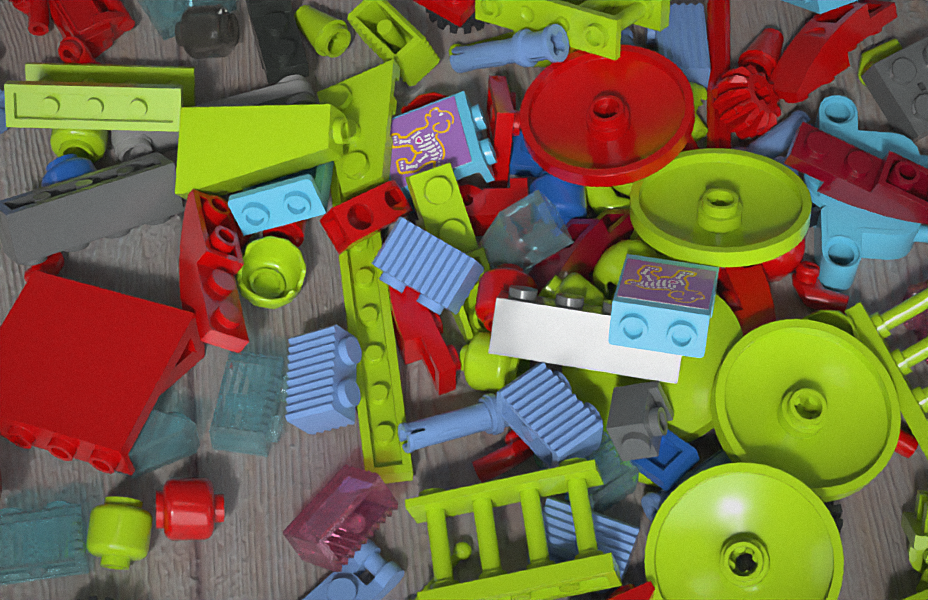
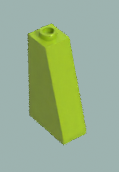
[175,104,349,200]

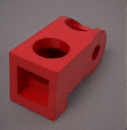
[458,178,529,236]
[319,180,413,255]

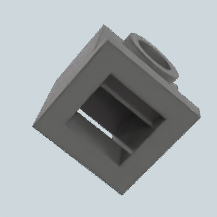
[606,380,674,461]

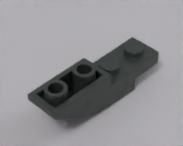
[246,0,309,84]

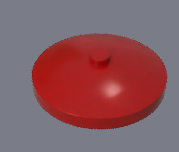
[520,44,695,187]

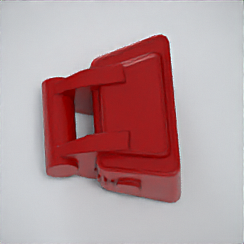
[48,0,135,59]

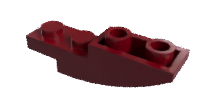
[784,122,928,225]
[528,209,634,296]

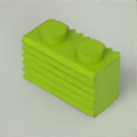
[347,0,440,86]

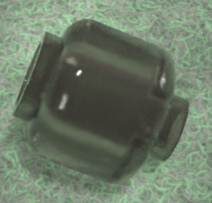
[175,4,240,60]

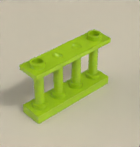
[475,0,670,60]
[4,62,196,132]
[845,288,928,460]
[405,458,622,600]

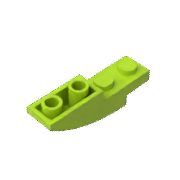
[405,163,491,345]

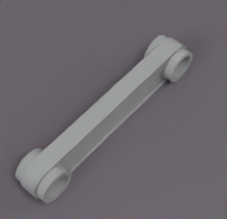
[111,75,316,163]

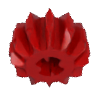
[711,65,782,140]

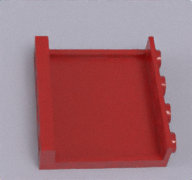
[0,270,203,476]

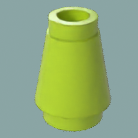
[294,5,351,58]

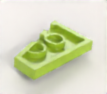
[317,59,400,200]

